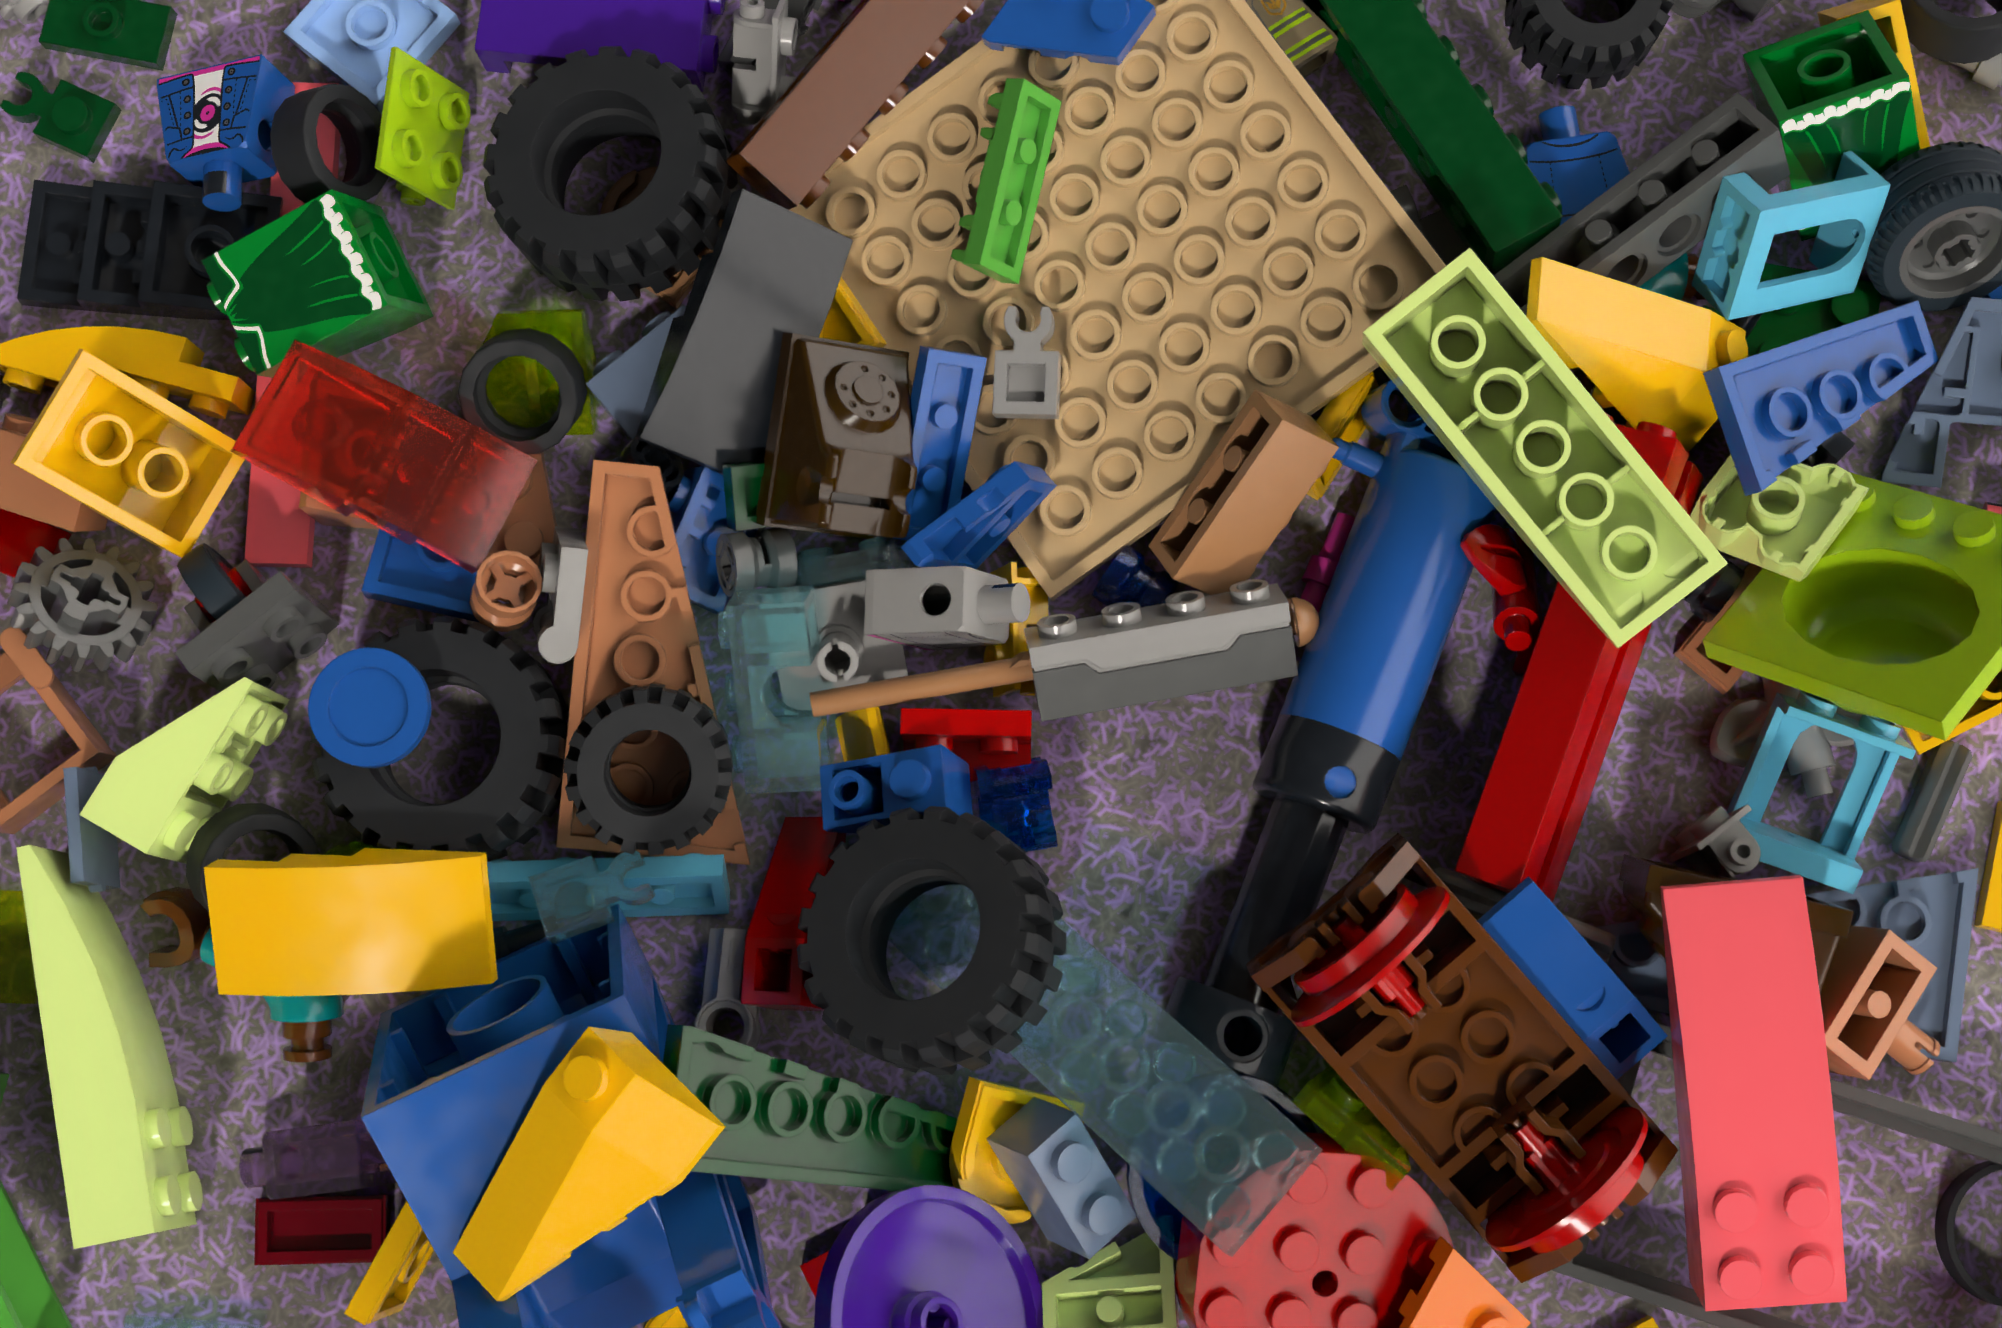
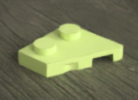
[1042,1215,1179,1328]

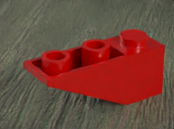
[741,817,846,1011]

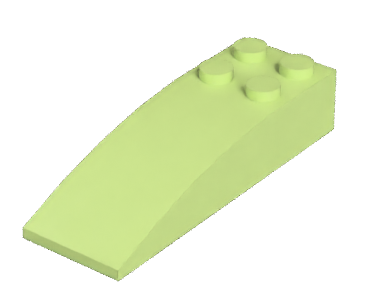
[1362,248,1728,649]
[16,845,203,1249]

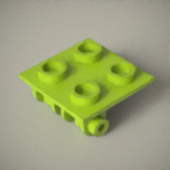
[375,47,471,210]

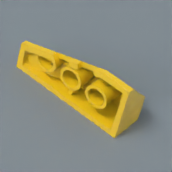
[1526,257,1748,452]
[453,1026,726,1301]

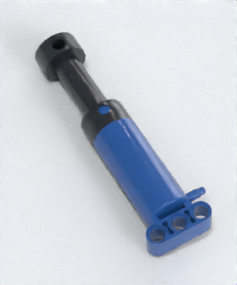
[1154,379,1496,1088]

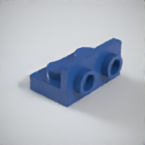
[666,466,758,614]

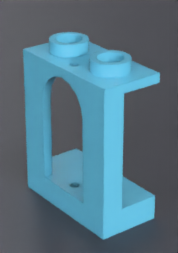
[1692,151,1891,321]
[1727,690,1916,894]

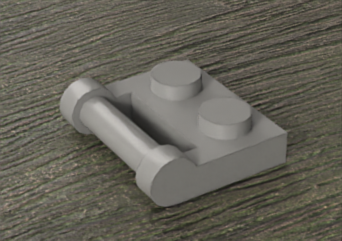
[532,526,588,664]

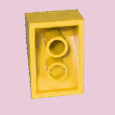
[11,349,250,558]

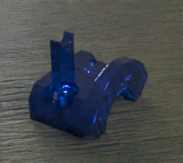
[973,756,1058,853]

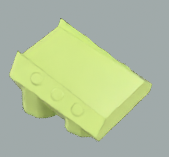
[1690,454,1869,582]

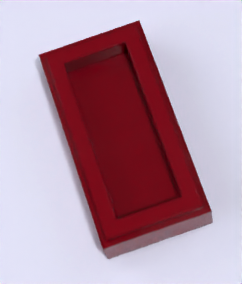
[254,1194,391,1265]

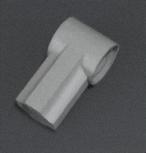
[695,928,761,1048]

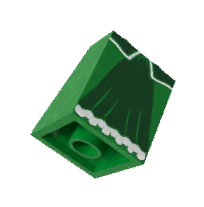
[1742,10,1920,241]
[201,189,434,380]

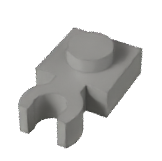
[992,306,1061,419]

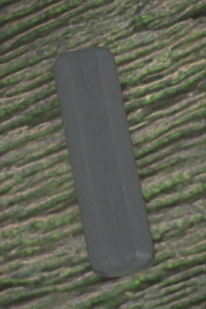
[1891,740,1972,863]

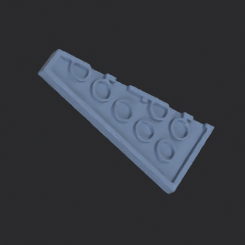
[1596,868,1979,1062]

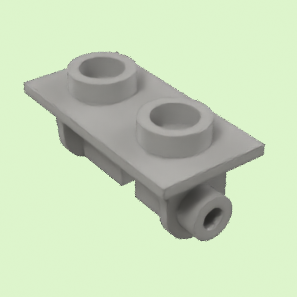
[731,0,798,125]
[1667,804,1761,878]

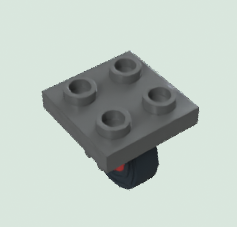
[175,543,339,692]

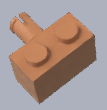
[1820,925,1940,1080]

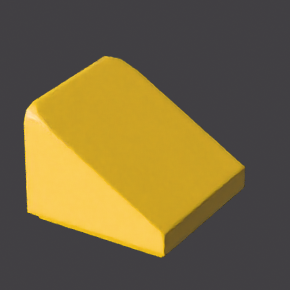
[835,706,891,762]

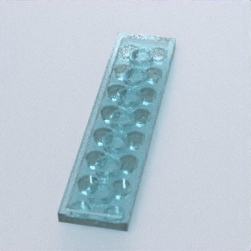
[888,885,1323,1257]

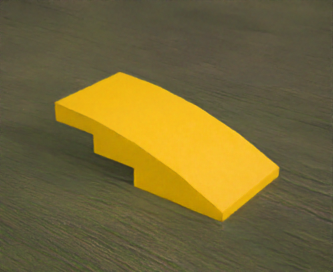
[204,848,498,996]

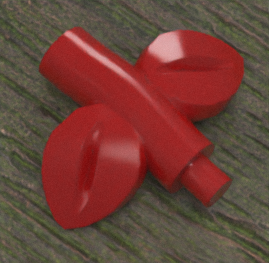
[1460,524,1542,676]

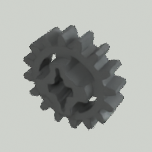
[7,538,158,672]

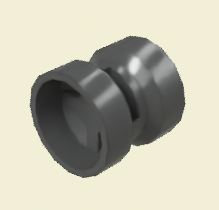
[716,528,798,597]

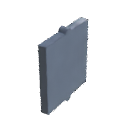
[63,766,121,893]

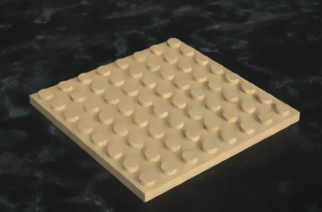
[790,0,1446,601]

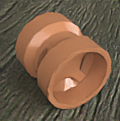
[470,550,542,632]

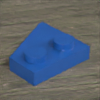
[981,0,1156,66]
[901,461,1057,569]

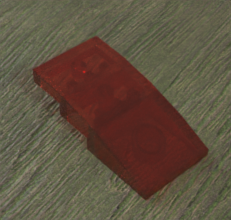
[230,340,538,574]

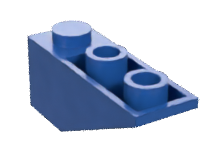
[1477,876,1668,1079]

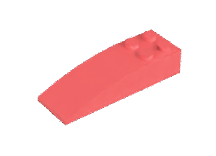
[1660,875,1847,1311]

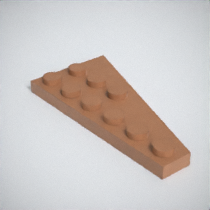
[556,460,750,865]

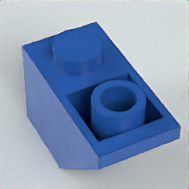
[820,744,973,834]

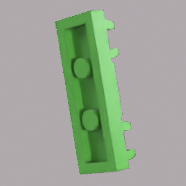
[951,78,1062,284]

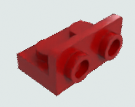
[900,708,1032,784]

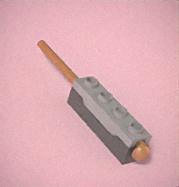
[809,579,1319,722]

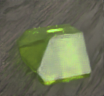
[482,309,596,435]

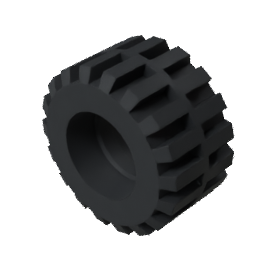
[1504,0,1674,90]
[564,684,733,856]

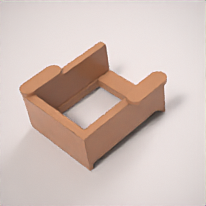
[0,627,117,834]

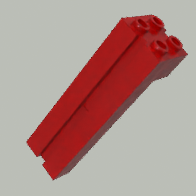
[1455,413,1704,903]

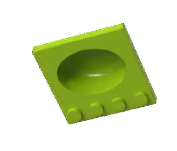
[1702,472,2002,741]

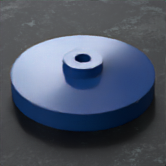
[308,647,432,768]

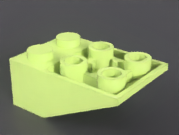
[79,677,289,864]

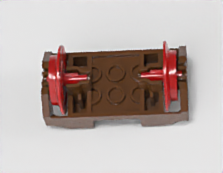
[1246,833,1678,1283]

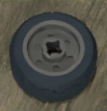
[1863,141,2002,312]

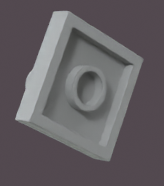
[763,576,909,722]

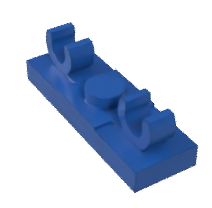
[893,346,987,540]

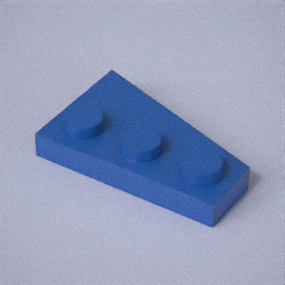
[361,414,486,622]

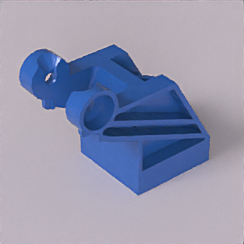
[361,904,782,1328]

